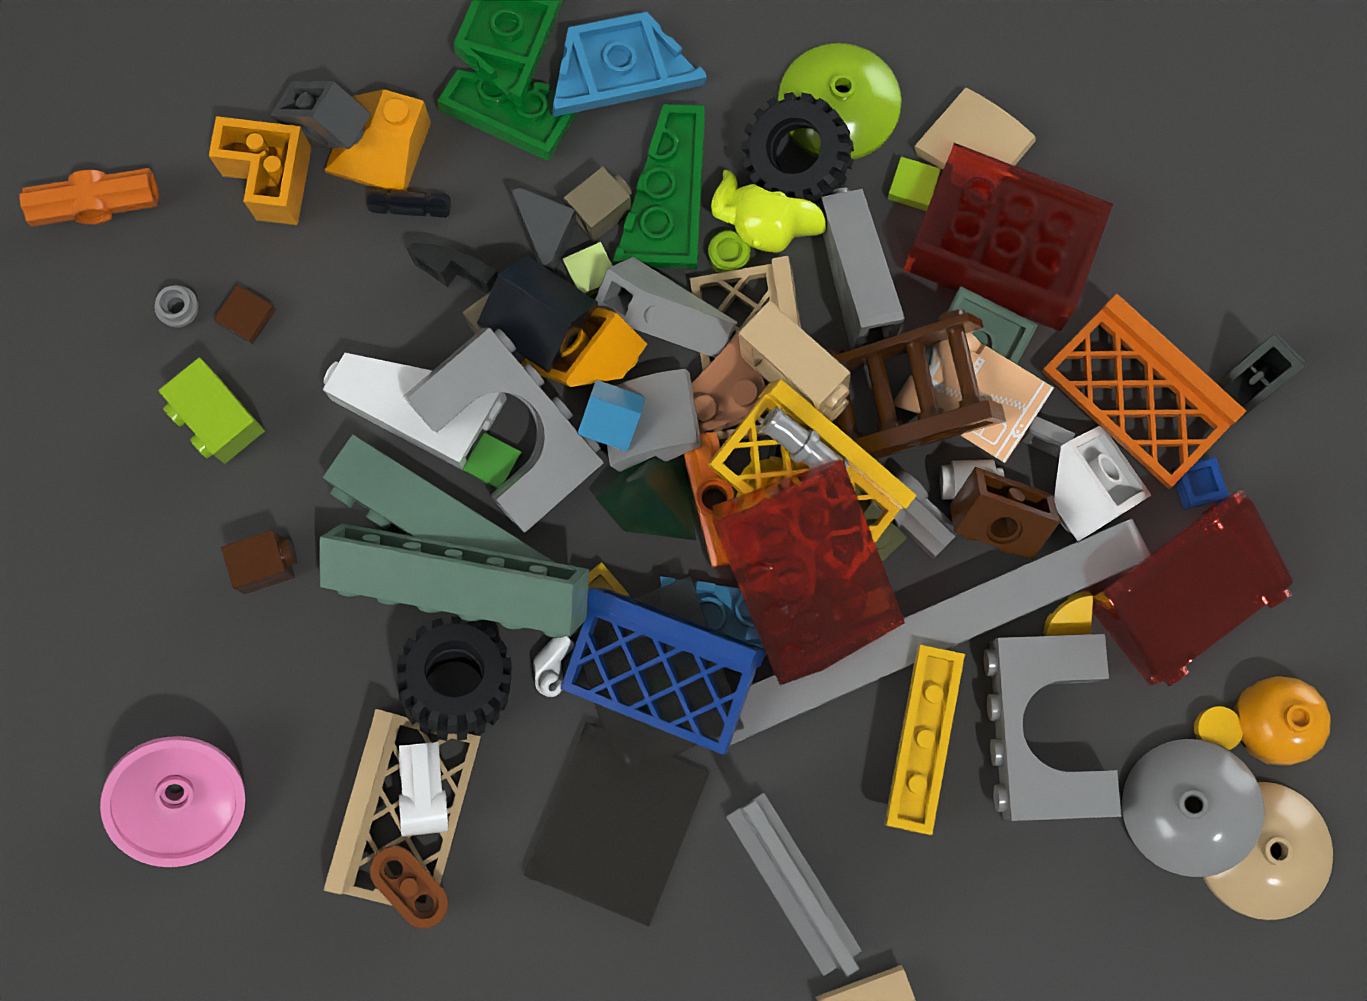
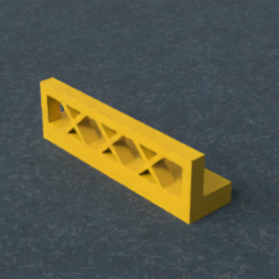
[884,645,965,835]

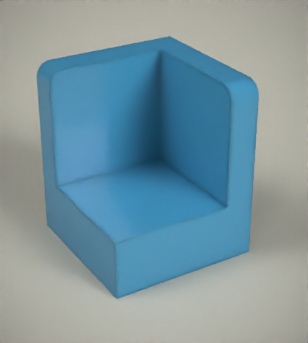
[577,380,645,451]

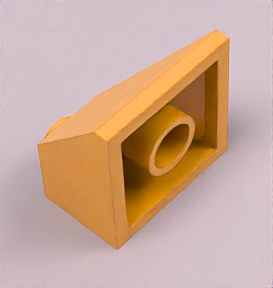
[325,89,431,192]
[521,307,648,387]

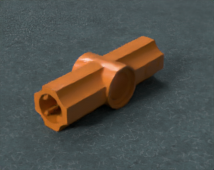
[19,168,160,227]
[683,432,741,568]

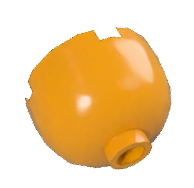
[1234,676,1331,766]

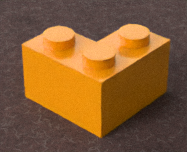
[208,116,312,225]

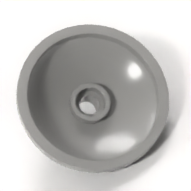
[1122,739,1264,877]

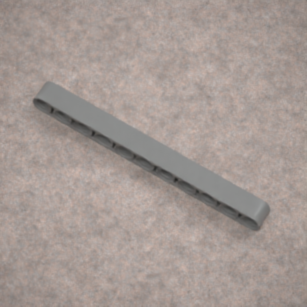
[699,519,1152,745]

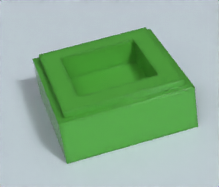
[463,432,523,489]

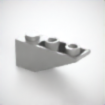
[595,257,737,358]

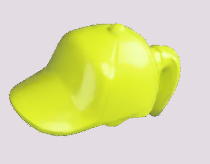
[711,170,826,253]

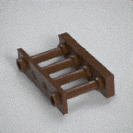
[827,310,1006,459]

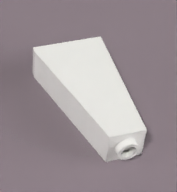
[323,353,507,470]

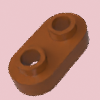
[370,846,448,929]

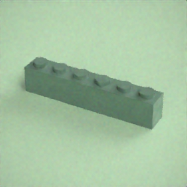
[322,434,555,563]
[320,523,589,638]

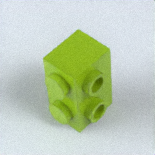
[158,357,265,464]

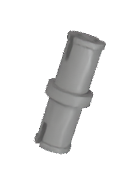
[760,406,848,484]

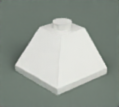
[1054,426,1151,542]

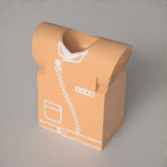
[893,332,1054,463]

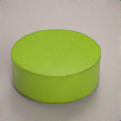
[708,231,750,273]

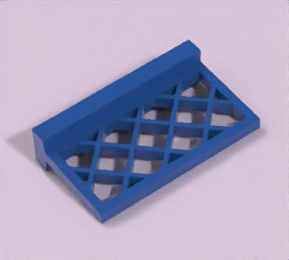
[561,588,767,755]

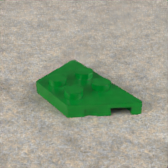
[454,0,564,107]

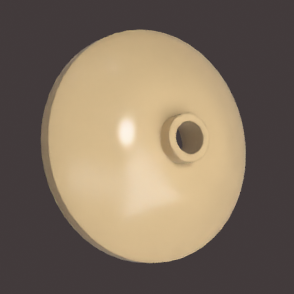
[1203,782,1333,920]

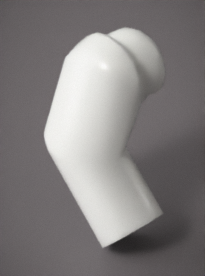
[533,636,576,697]

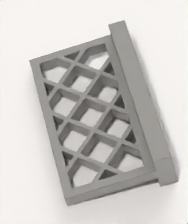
[726,793,862,977]

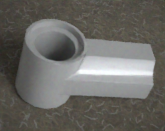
[870,470,957,559]

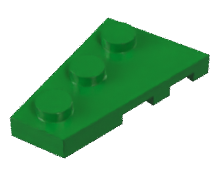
[437,70,579,162]

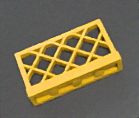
[707,379,917,580]

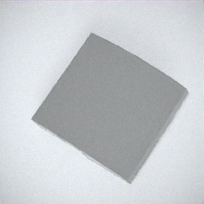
[607,369,702,472]

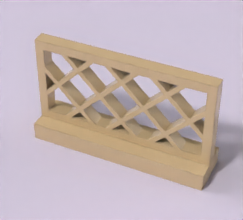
[690,256,801,443]
[324,709,481,911]

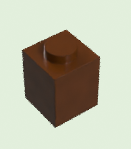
[221,530,297,594]

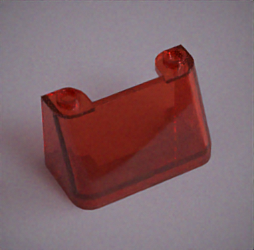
[1092,488,1294,686]

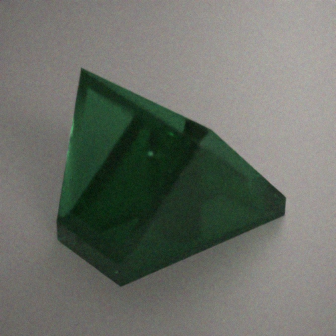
[595,456,696,540]

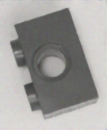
[270,81,371,149]

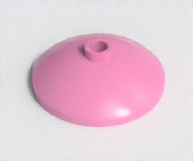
[100,736,245,867]

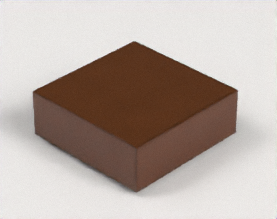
[213,285,276,344]

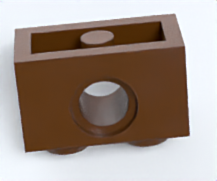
[950,467,1060,560]

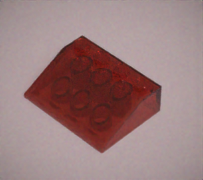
[903,143,1113,332]
[713,458,905,685]

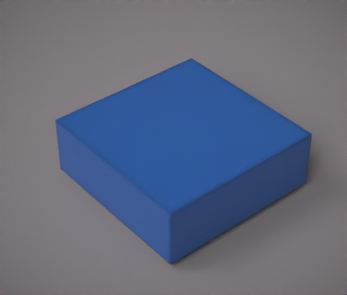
[1171,456,1229,510]

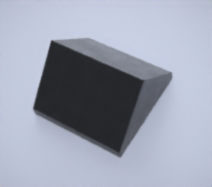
[477,255,598,373]

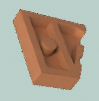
[691,335,768,434]

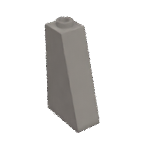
[819,188,904,350]

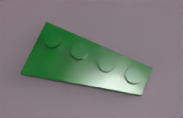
[613,104,705,270]

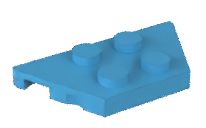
[552,12,707,117]

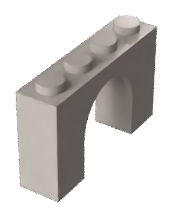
[403,328,604,533]
[983,634,1121,821]

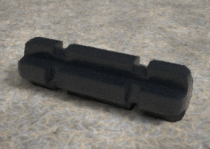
[367,189,451,218]

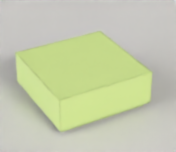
[563,242,612,296]

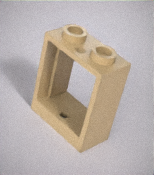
[738,301,851,422]

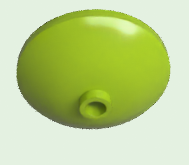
[778,43,901,160]

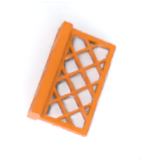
[1041,293,1246,489]

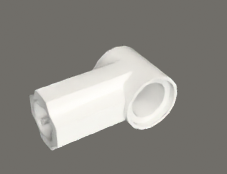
[398,742,448,836]

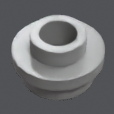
[155,285,199,328]

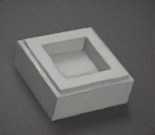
[1021,416,1075,457]

